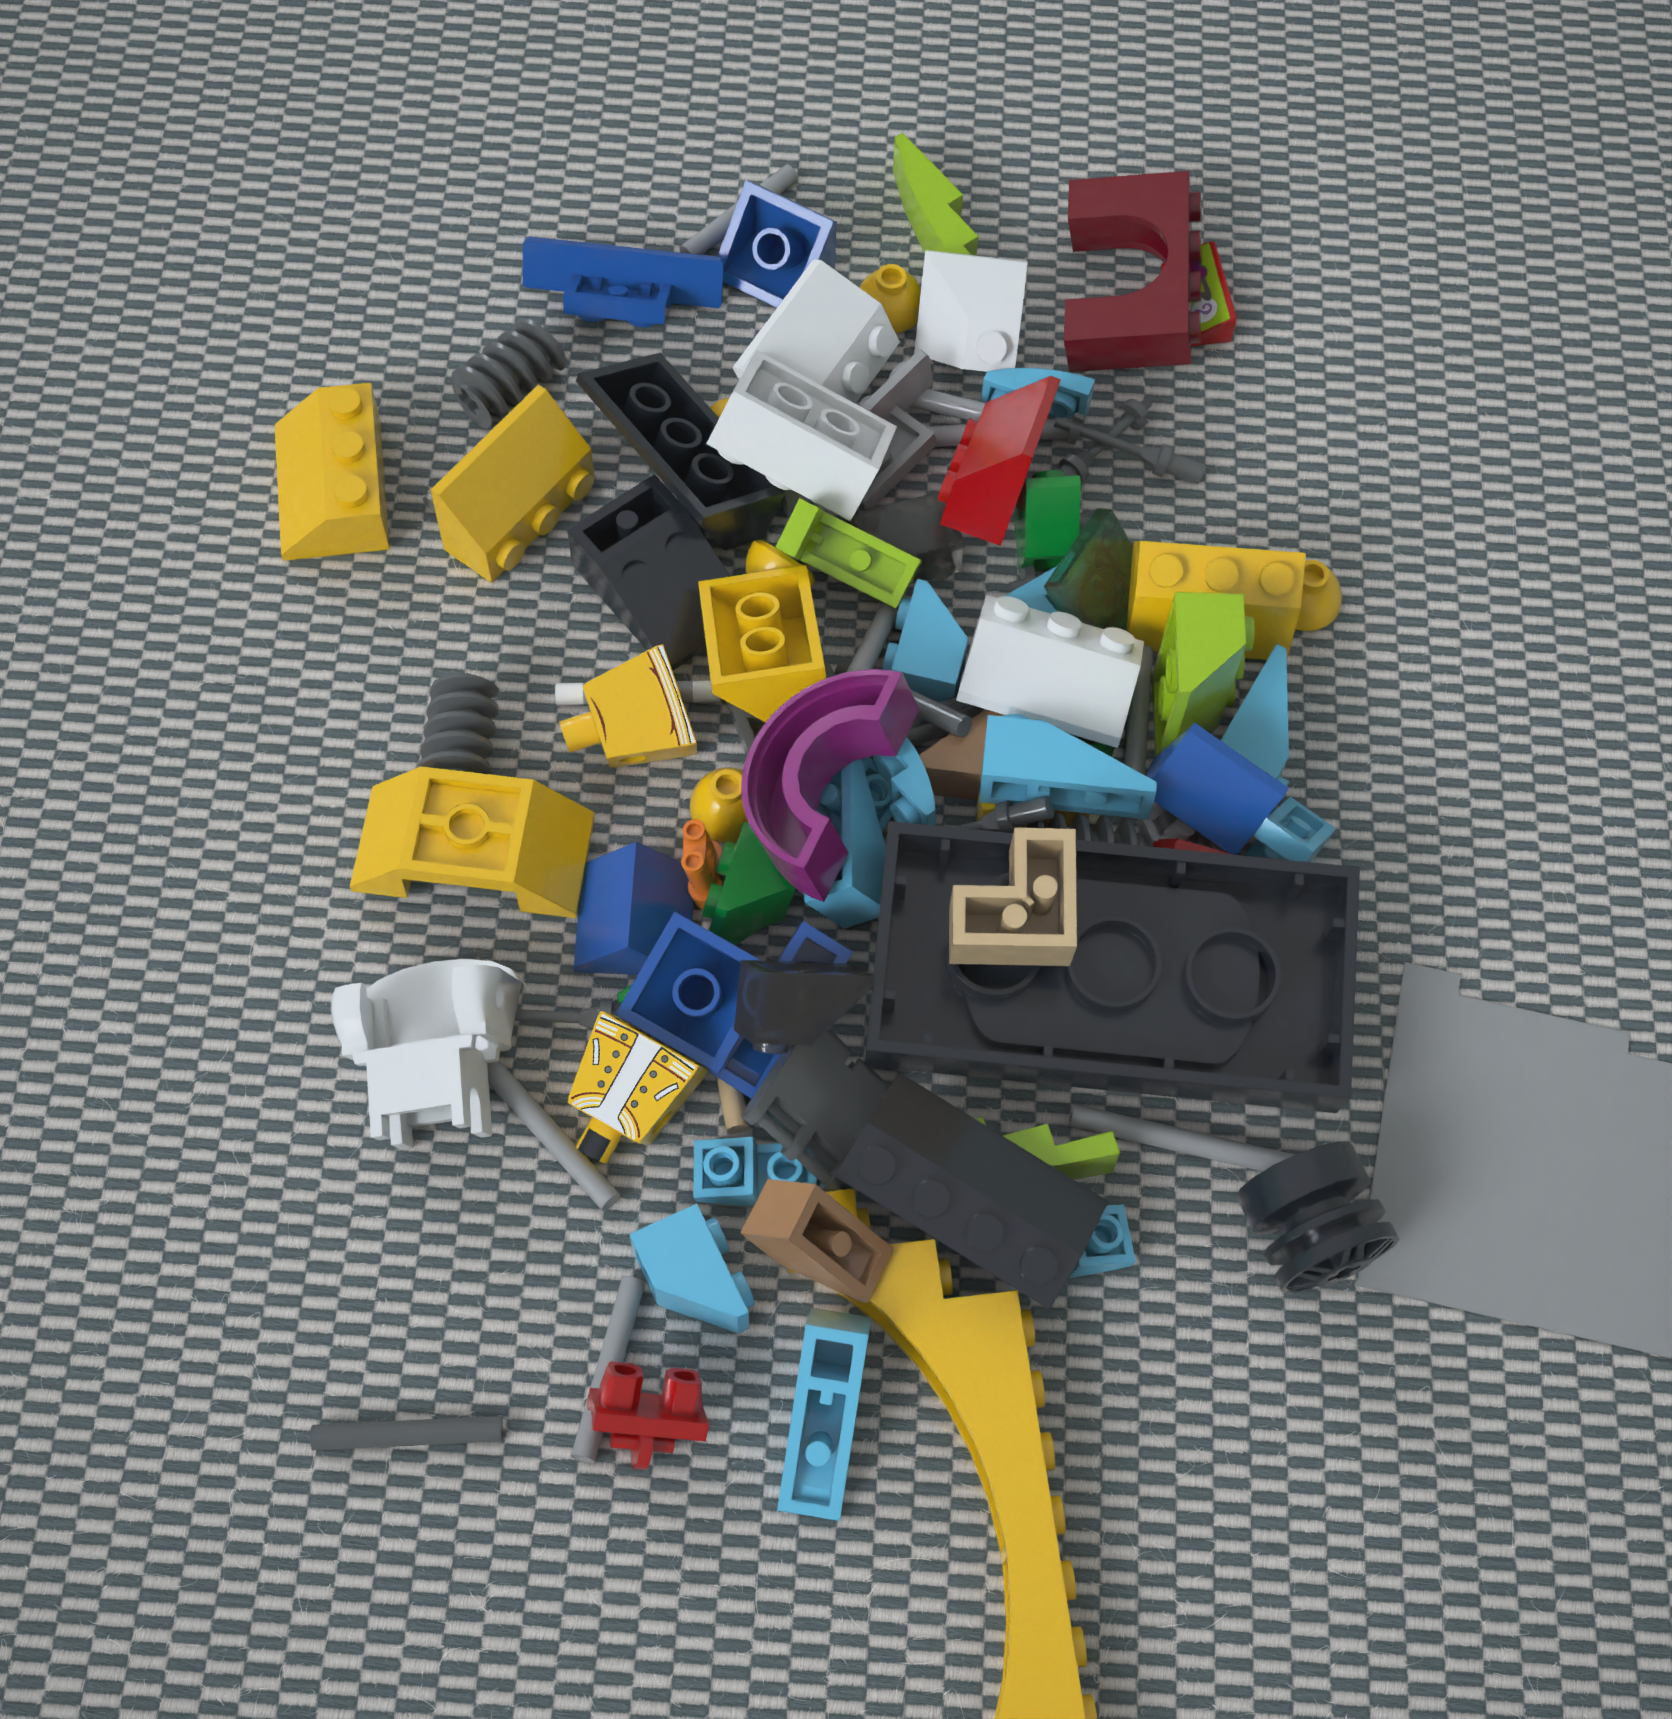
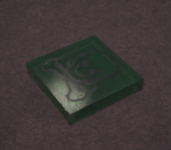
[1043,508,1133,631]

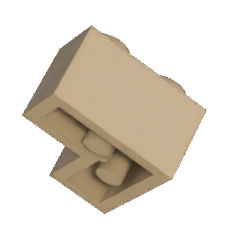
[949,828,1077,966]

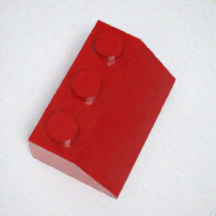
[937,376,1061,546]

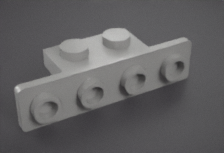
[781,350,937,517]

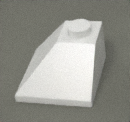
[914,250,1028,372]

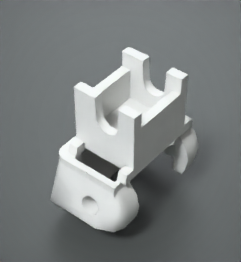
[331,959,522,1149]

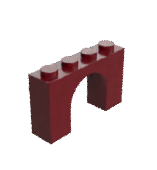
[1064,171,1202,372]

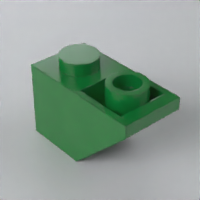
[1013,470,1081,573]
[701,822,796,941]

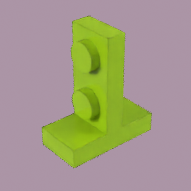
[775,498,922,609]

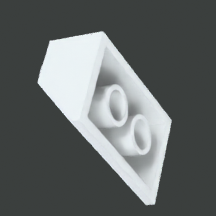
[732,260,900,404]
[707,350,897,521]
[956,595,1144,748]

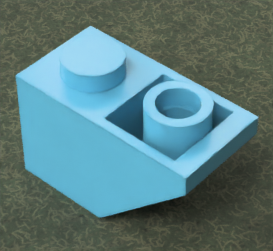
[882,579,968,702]
[629,1203,755,1334]

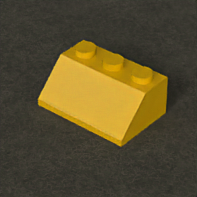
[275,383,390,561]
[430,384,595,583]
[1126,541,1306,660]
[698,565,826,722]

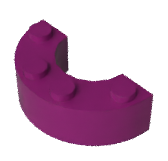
[741,669,920,902]

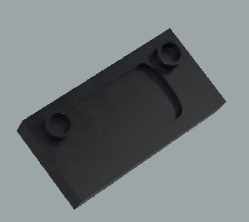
[865,821,1360,1113]

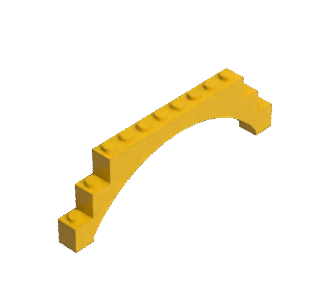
[787,1189,1097,1719]

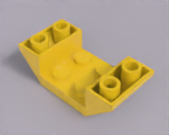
[350,766,595,918]

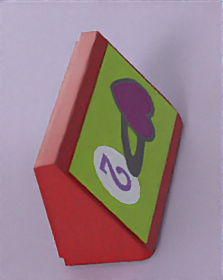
[1160,241,1237,346]

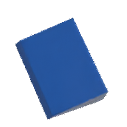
[717,180,837,307]
[1147,722,1289,855]
[573,842,694,975]
[615,911,778,1074]

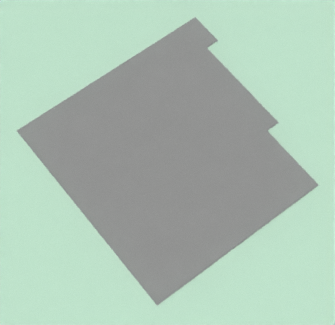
[1357,962,1672,1359]

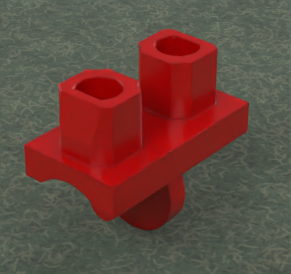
[587,1361,709,1470]

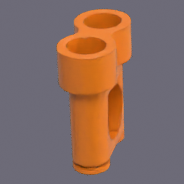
[681,819,723,910]

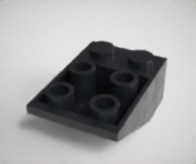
[567,474,730,671]

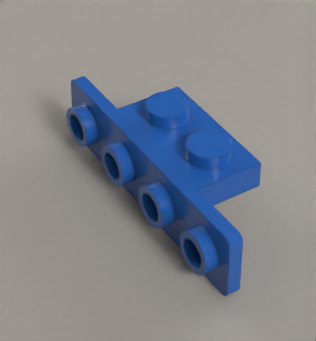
[523,236,725,327]

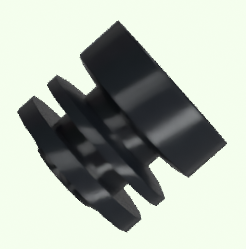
[1236,1141,1400,1293]

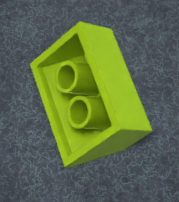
[1152,592,1255,757]

